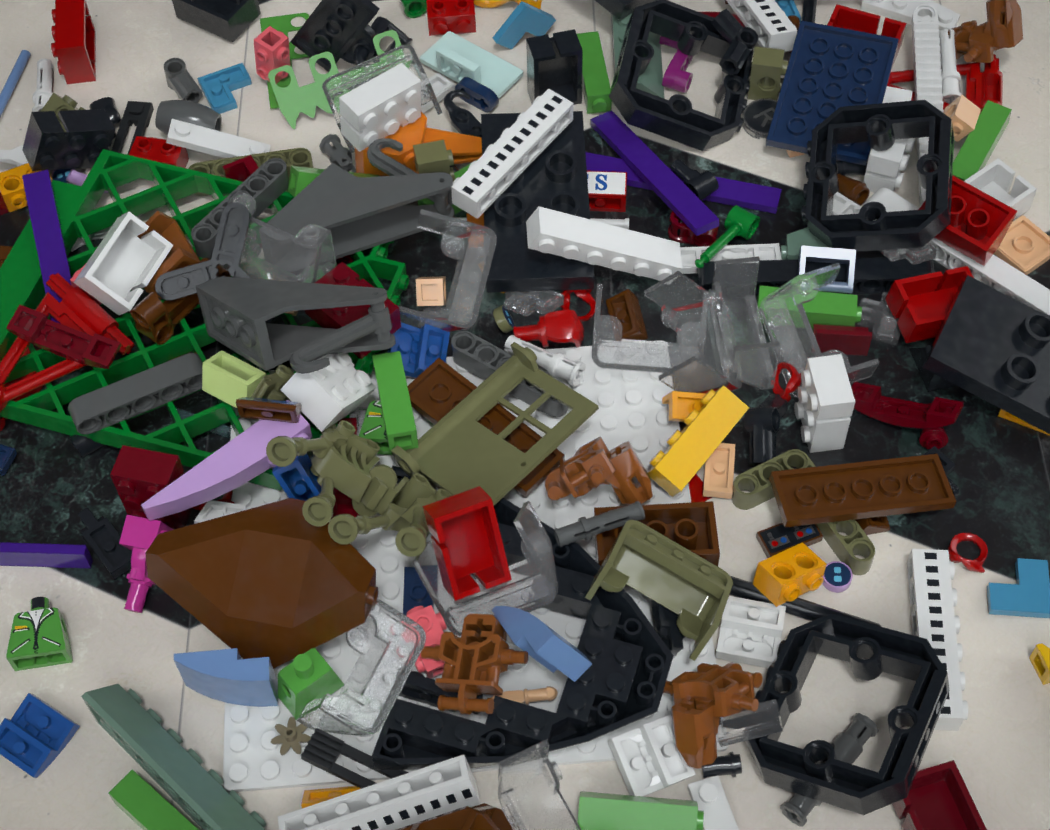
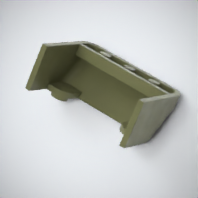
[585,520,733,661]

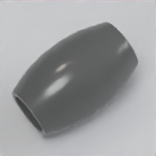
[155,100,222,135]

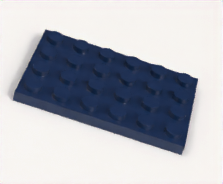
[766,21,899,166]

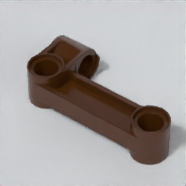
[130,258,231,345]

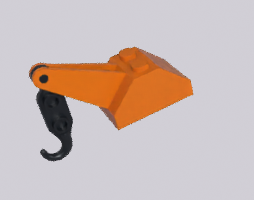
[355,90,482,176]

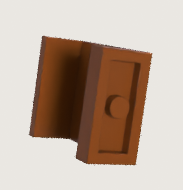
[137,211,201,300]

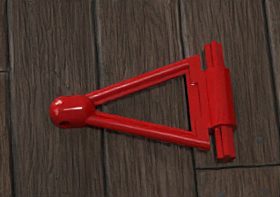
[887,54,1003,115]
[0,273,135,411]

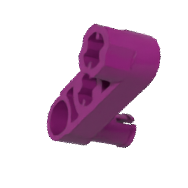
[659,36,694,93]

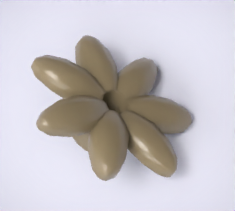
[271,716,311,755]

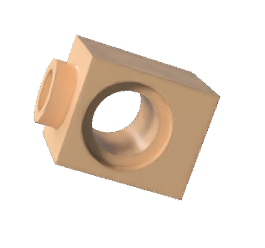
[943,95,981,142]
[416,276,447,306]

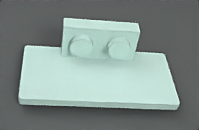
[420,31,523,99]

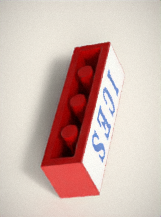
[587,170,627,212]

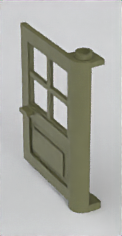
[391,342,599,505]

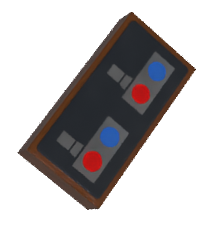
[756,523,823,558]

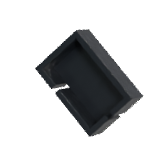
[172,0,261,42]
[526,29,583,105]
[22,109,115,171]

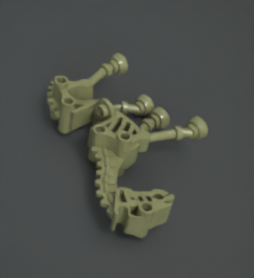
[251,365,452,557]

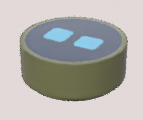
[493,305,515,333]

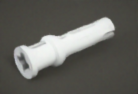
[939,29,962,104]
[32,58,53,112]
[504,335,586,386]

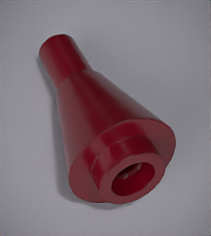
[919,403,948,449]

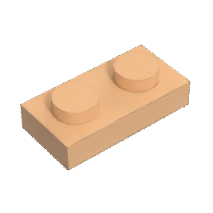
[703,443,736,499]

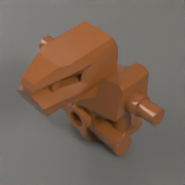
[939,0,1023,63]
[545,437,653,505]
[421,614,528,715]
[663,662,762,769]

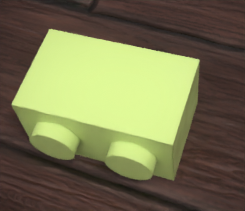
[202,350,266,408]

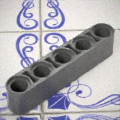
[191,158,289,258]
[451,331,568,417]
[68,353,203,434]

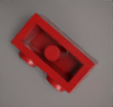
[426,0,476,36]
[129,136,189,168]

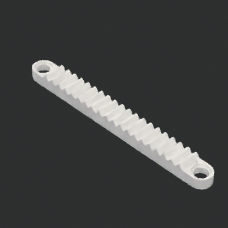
[911,3,944,206]

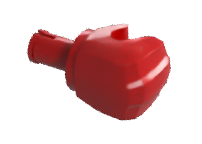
[513,309,584,348]

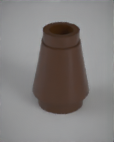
[837,174,870,206]

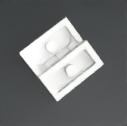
[715,596,786,668]
[608,715,696,796]

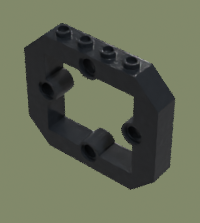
[609,0,753,151]
[801,100,954,251]
[742,613,950,815]

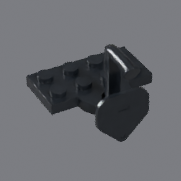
[290,0,413,72]

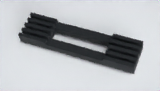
[111,101,154,183]
[301,728,409,789]

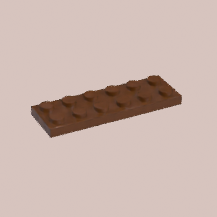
[407,358,565,498]
[769,454,956,527]

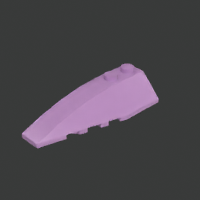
[141,400,312,521]

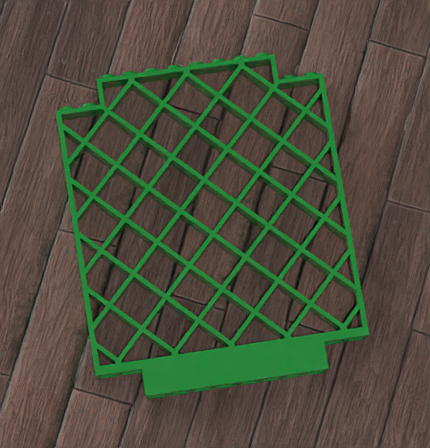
[0,149,410,491]

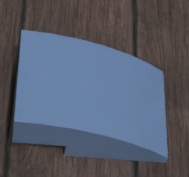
[492,606,592,682]
[173,648,278,707]

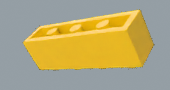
[647,385,749,497]

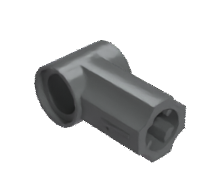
[164,58,203,103]

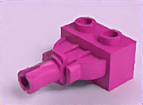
[119,515,174,613]

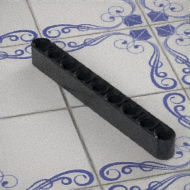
[697,257,935,297]

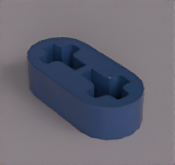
[455,77,499,113]

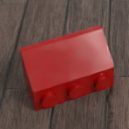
[918,176,1017,266]

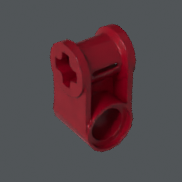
[668,211,720,247]

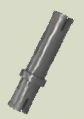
[553,501,645,548]

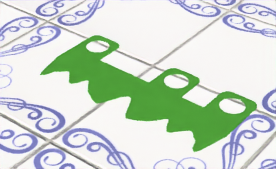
[268,30,409,129]

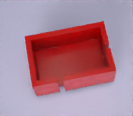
[51,0,96,84]
[827,4,907,67]
[885,266,974,343]
[422,486,512,601]

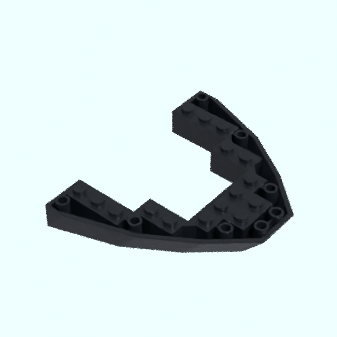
[372,498,674,770]

